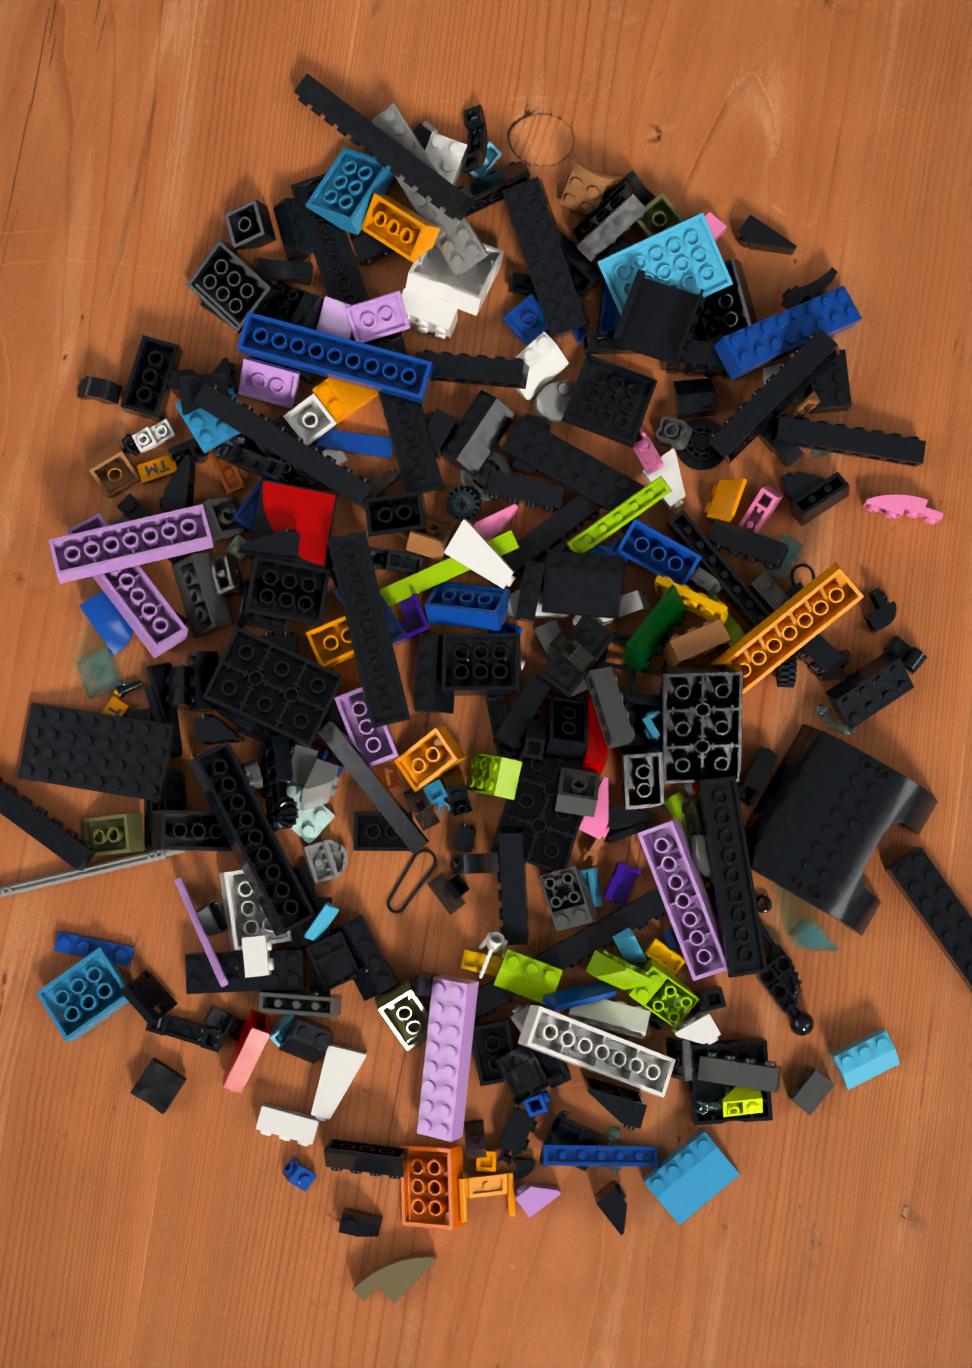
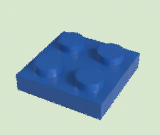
[503,294,549,347]

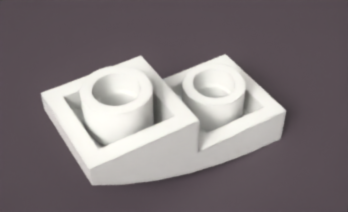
[132,419,177,453]

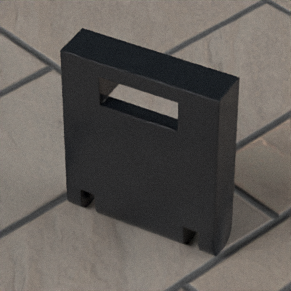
[121,970,178,1026]

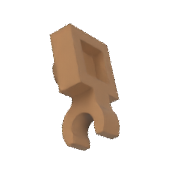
[583,836,608,866]

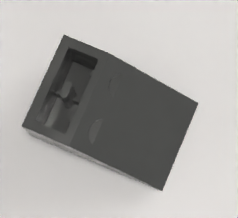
[539,865,598,932]

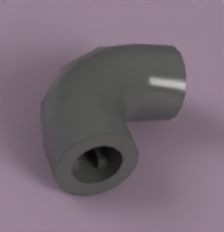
[691,835,713,880]

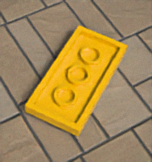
[654,575,728,626]

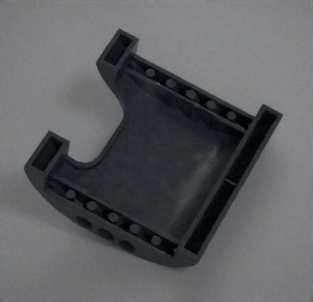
[744,724,938,936]

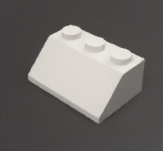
[515,332,569,402]

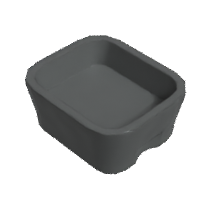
[656,416,693,450]
[689,566,721,599]
[241,760,263,791]

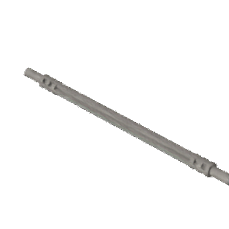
[0,850,185,898]

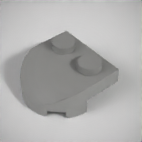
[534,379,572,424]
[302,840,348,885]

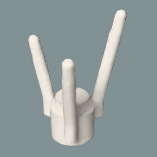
[479,932,508,979]

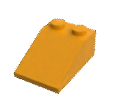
[312,378,379,425]
[704,478,747,523]
[394,726,466,792]

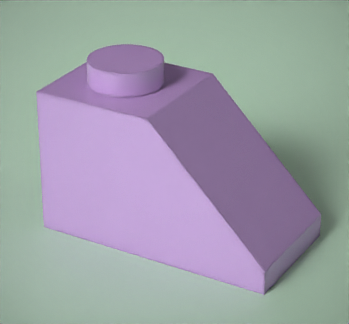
[515,1183,561,1218]

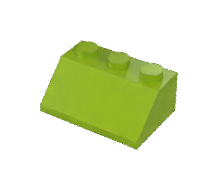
[494,948,563,1005]

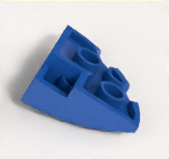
[79,591,134,655]

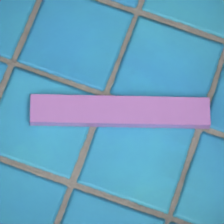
[174,878,228,987]

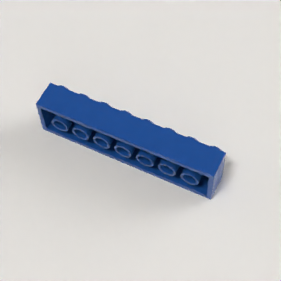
[714,286,862,380]

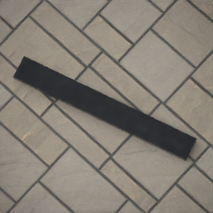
[318,719,429,854]

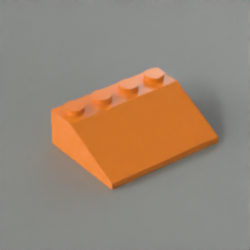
[400,1144,465,1230]

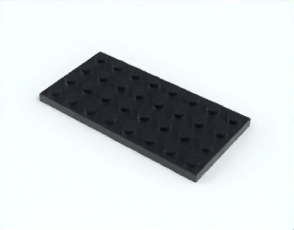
[18,703,176,802]

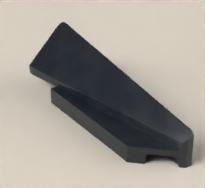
[144,663,183,759]

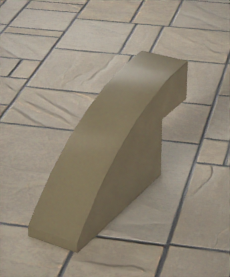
[353,1252,437,1304]

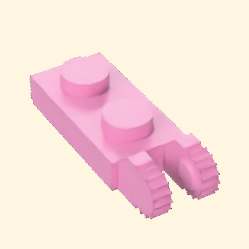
[633,427,665,475]

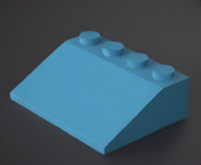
[306,147,396,235]
[36,947,129,1042]
[642,1128,740,1225]

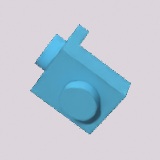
[642,710,661,743]

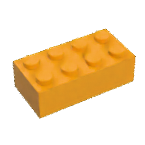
[306,616,355,668]

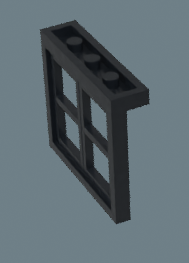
[595,632,669,712]

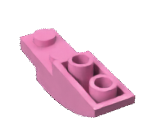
[862,494,944,525]

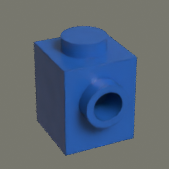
[523,1089,551,1117]

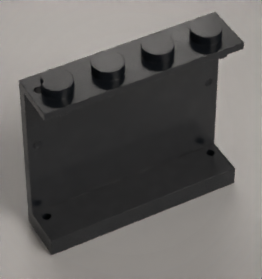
[612,269,706,366]

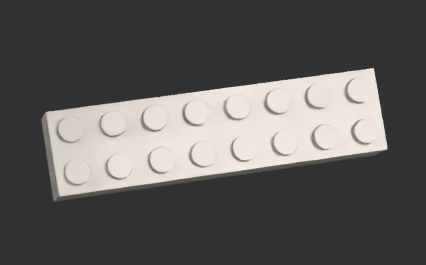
[518,1005,676,1098]

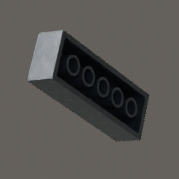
[185,948,306,994]

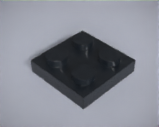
[666,1037,694,1081]

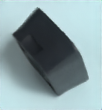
[197,899,228,936]

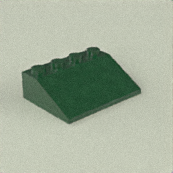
[621,584,686,673]

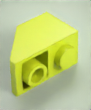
[722,1086,763,1117]

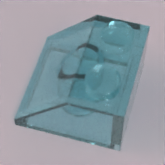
[76,648,125,699]
[788,918,839,951]

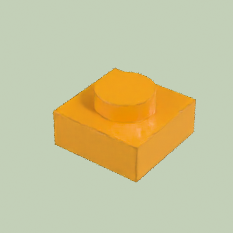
[476,1150,496,1172]

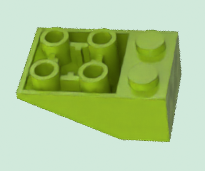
[467,753,522,800]
[585,950,655,990]
[628,957,700,1028]

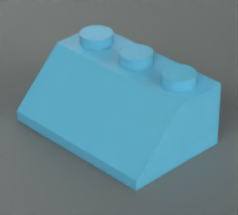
[829,1028,900,1090]

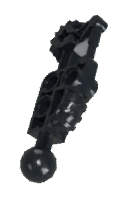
[258,730,299,832]
[756,918,814,1036]

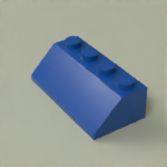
[616,518,702,585]
[425,582,510,631]

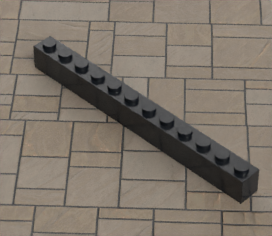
[294,73,475,221]
[474,889,666,1023]

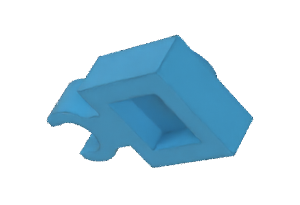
[423,779,451,815]

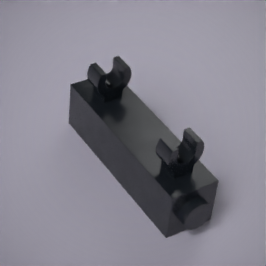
[582,331,639,355]

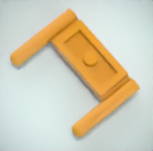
[458,1172,516,1223]

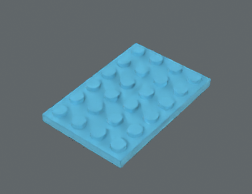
[598,213,733,316]

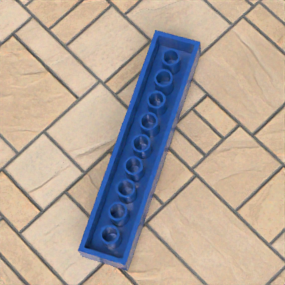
[237,312,434,403]

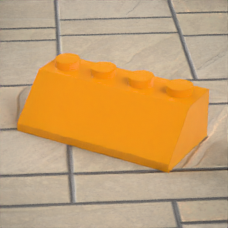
[361,193,440,262]

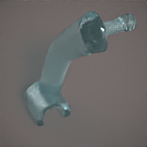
[815,704,855,735]
[694,1087,730,1115]
[607,1126,622,1174]

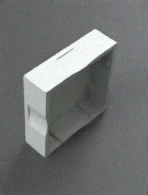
[405,243,504,316]

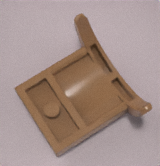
[559,153,623,217]

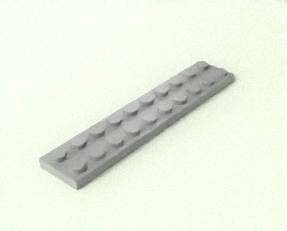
[370,103,489,278]

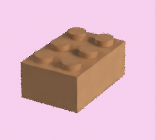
[661,619,731,666]

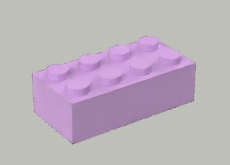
[334,687,399,768]

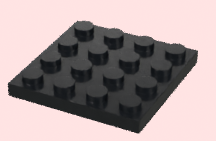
[561,355,658,448]

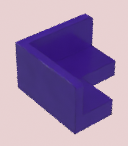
[394,593,431,645]
[603,862,642,906]

